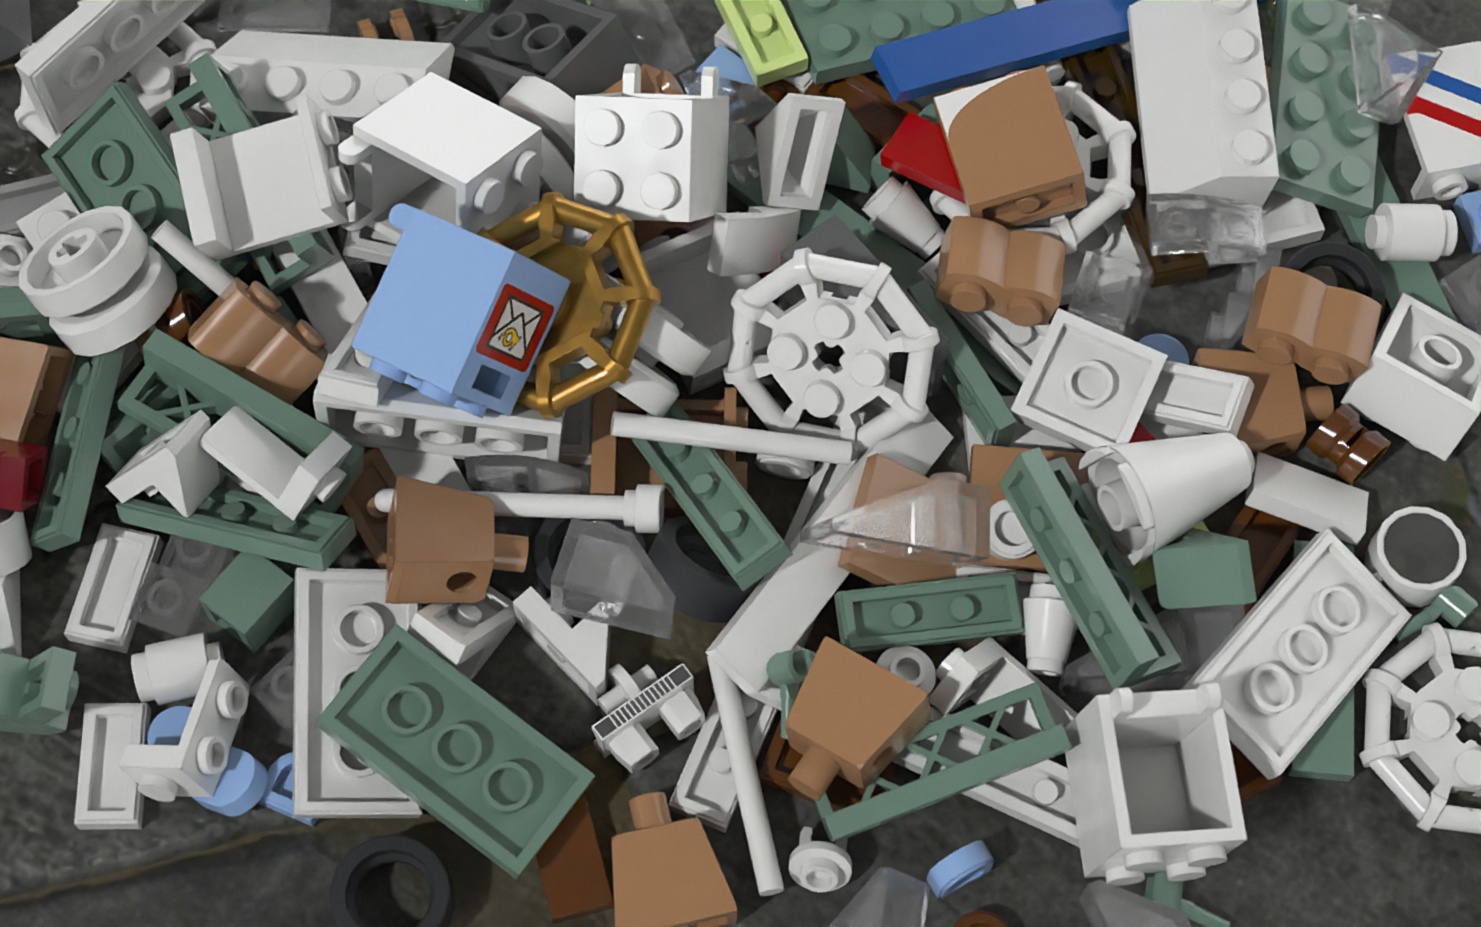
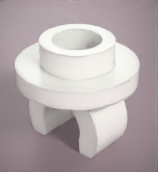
[876,646,936,695]
[789,827,852,892]

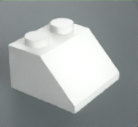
[1341,293,1481,461]

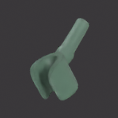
[1394,586,1478,642]
[766,649,815,739]
[1145,871,1230,927]

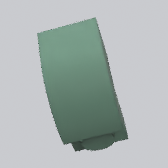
[0,646,79,735]

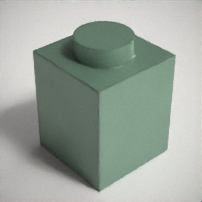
[198,551,295,654]

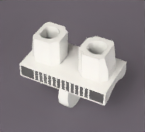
[591,663,705,774]

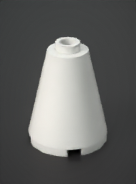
[1079,432,1255,565]

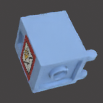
[351,203,571,419]

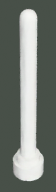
[374,484,665,533]

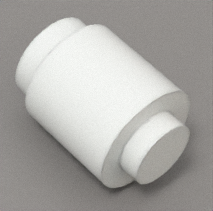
[1365,203,1458,262]
[131,632,225,705]

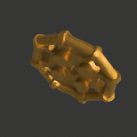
[476,191,661,419]

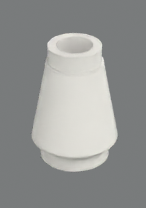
[862,176,945,260]
[1023,584,1078,677]

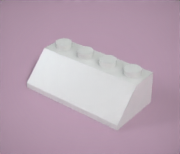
[1127,0,1280,210]
[199,30,455,144]
[313,353,566,472]

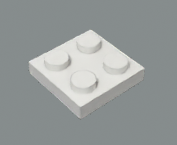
[1010,308,1168,452]

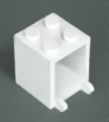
[574,64,729,222]
[338,72,543,242]
[1064,682,1247,886]

